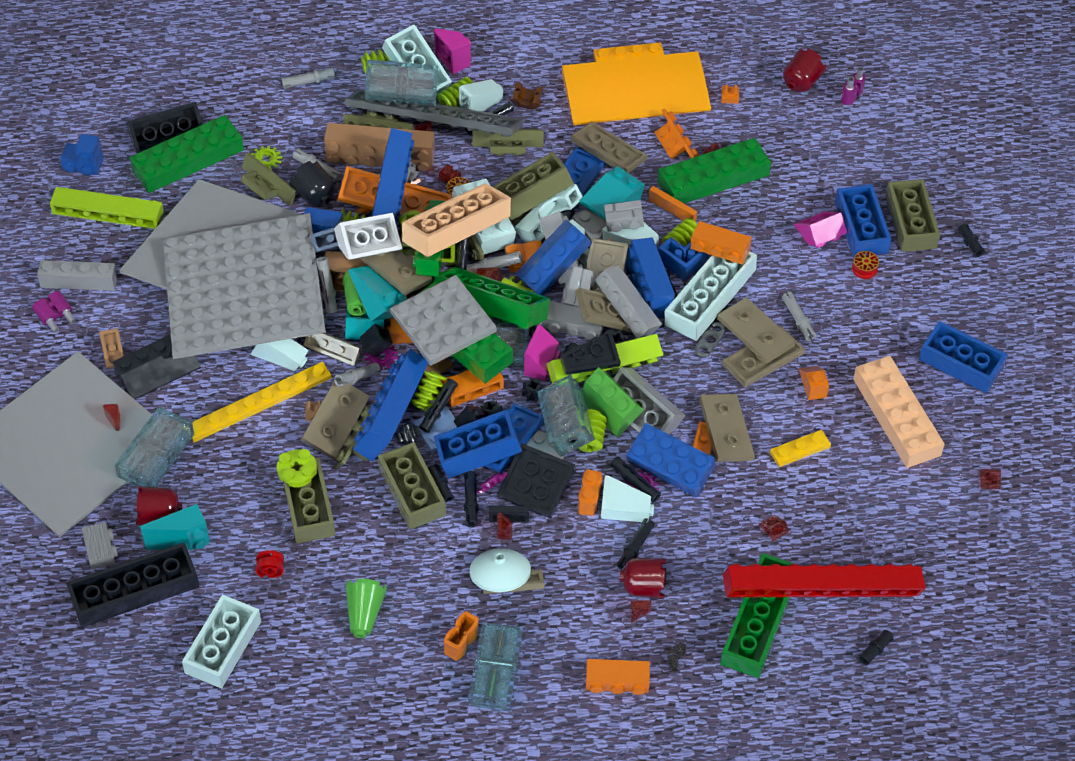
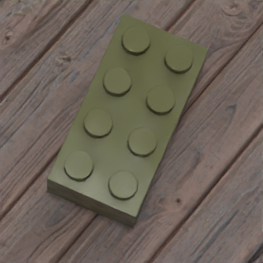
[492,151,574,220]
[885,179,940,252]
[378,442,446,530]
[283,458,336,544]

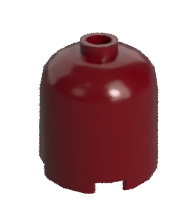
[783,48,827,92]
[136,486,183,526]
[620,557,667,599]

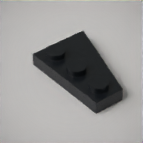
[560,329,621,375]

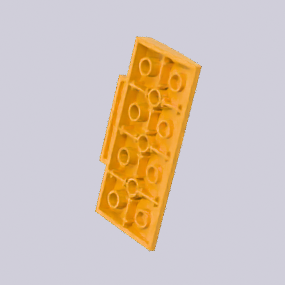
[562,42,711,125]

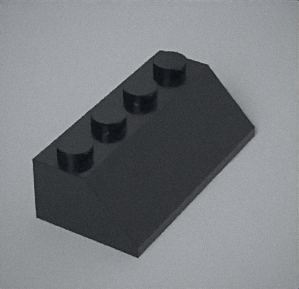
[125,102,203,154]
[112,334,201,399]

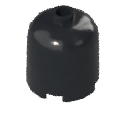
[289,161,335,207]

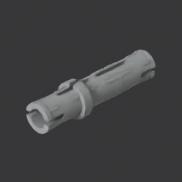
[281,67,335,89]
[293,148,343,183]
[467,251,523,274]
[316,257,338,313]
[782,292,816,341]
[334,363,380,387]

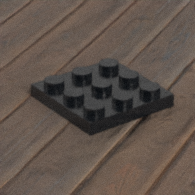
[497,443,576,519]

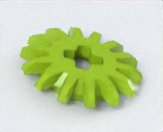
[251,146,282,170]

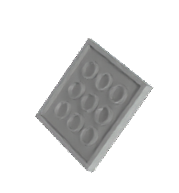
[390,275,497,366]

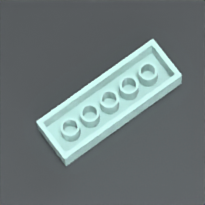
[665,251,757,341]

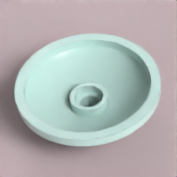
[470,548,531,592]

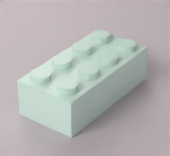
[382,25,452,101]
[451,179,516,254]
[182,594,261,689]

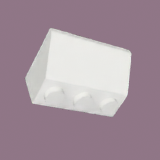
[334,213,402,260]

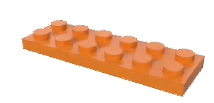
[337,166,452,217]

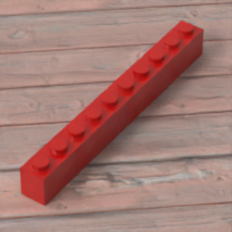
[723,564,926,597]

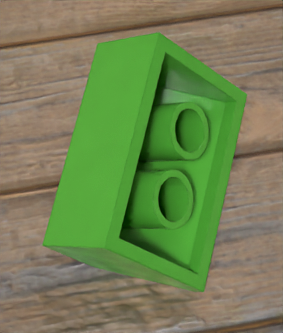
[579,367,644,438]

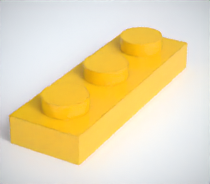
[770,430,831,467]

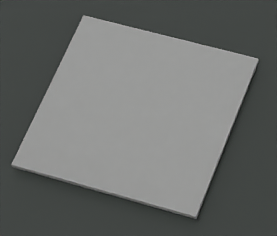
[119,179,302,289]
[163,213,326,359]
[0,352,181,537]

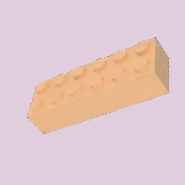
[402,183,511,257]
[853,356,945,468]

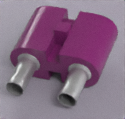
[840,66,865,105]
[32,291,76,333]

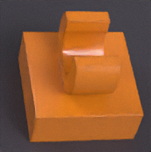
[721,84,739,104]

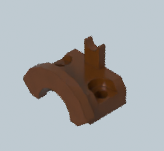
[510,82,543,109]

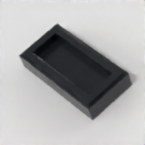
[489,506,529,523]

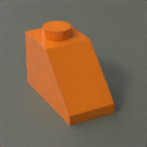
[799,366,829,400]

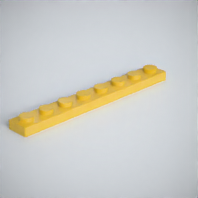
[184,361,332,443]

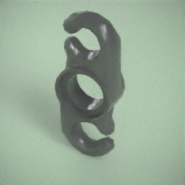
[695,322,726,358]

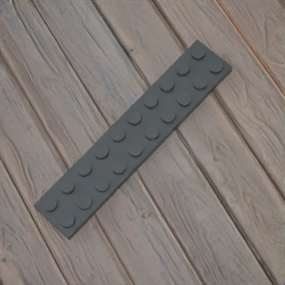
[345,89,524,137]

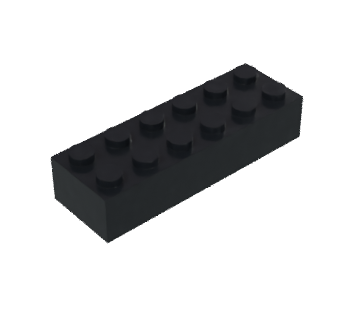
[66,542,200,628]

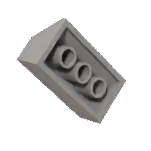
[613,368,686,434]

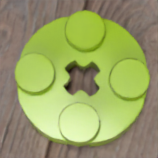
[277,449,317,487]

